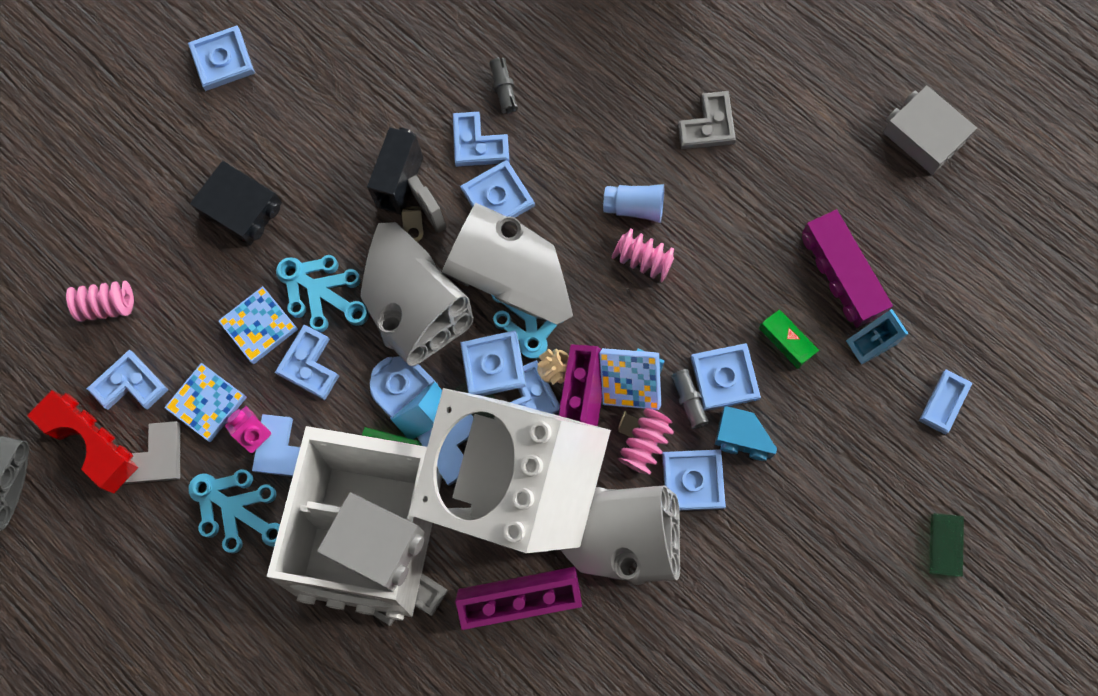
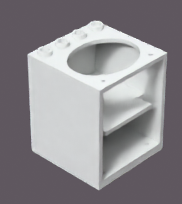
[409,388,611,553]
[267,426,442,621]

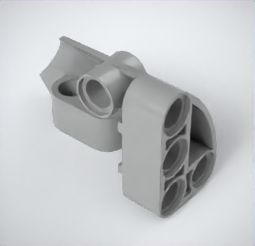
[442,203,573,325]
[361,222,473,366]
[560,486,680,585]

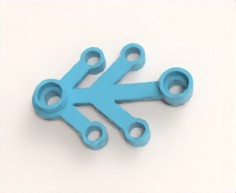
[276,255,369,332]
[491,295,564,359]
[189,469,280,553]

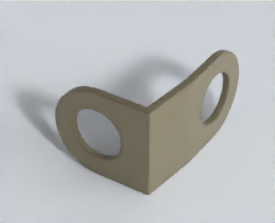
[402,206,423,242]
[617,411,639,438]

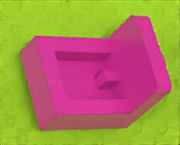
[225,406,271,453]

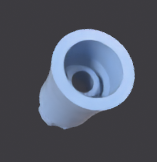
[603,184,664,223]

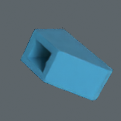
[714,406,777,461]

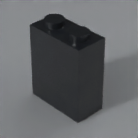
[367,127,423,215]
[190,160,282,246]

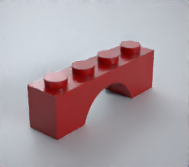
[27,390,139,494]

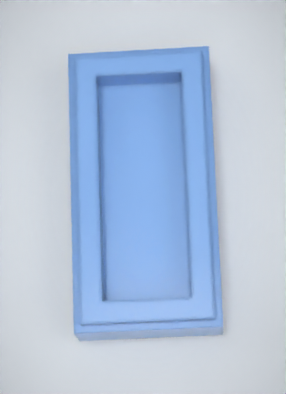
[919,370,972,435]

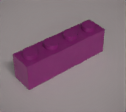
[802,209,893,328]
[559,344,602,426]
[455,567,582,630]

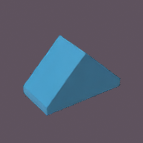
[846,309,908,364]
[391,381,442,439]

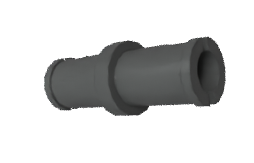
[489,57,518,114]
[671,369,709,429]

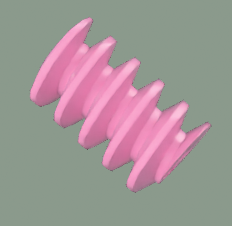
[612,229,674,282]
[66,281,134,322]
[618,408,674,475]

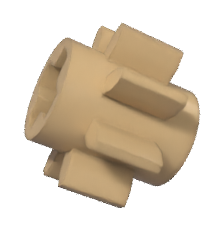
[537,349,569,385]

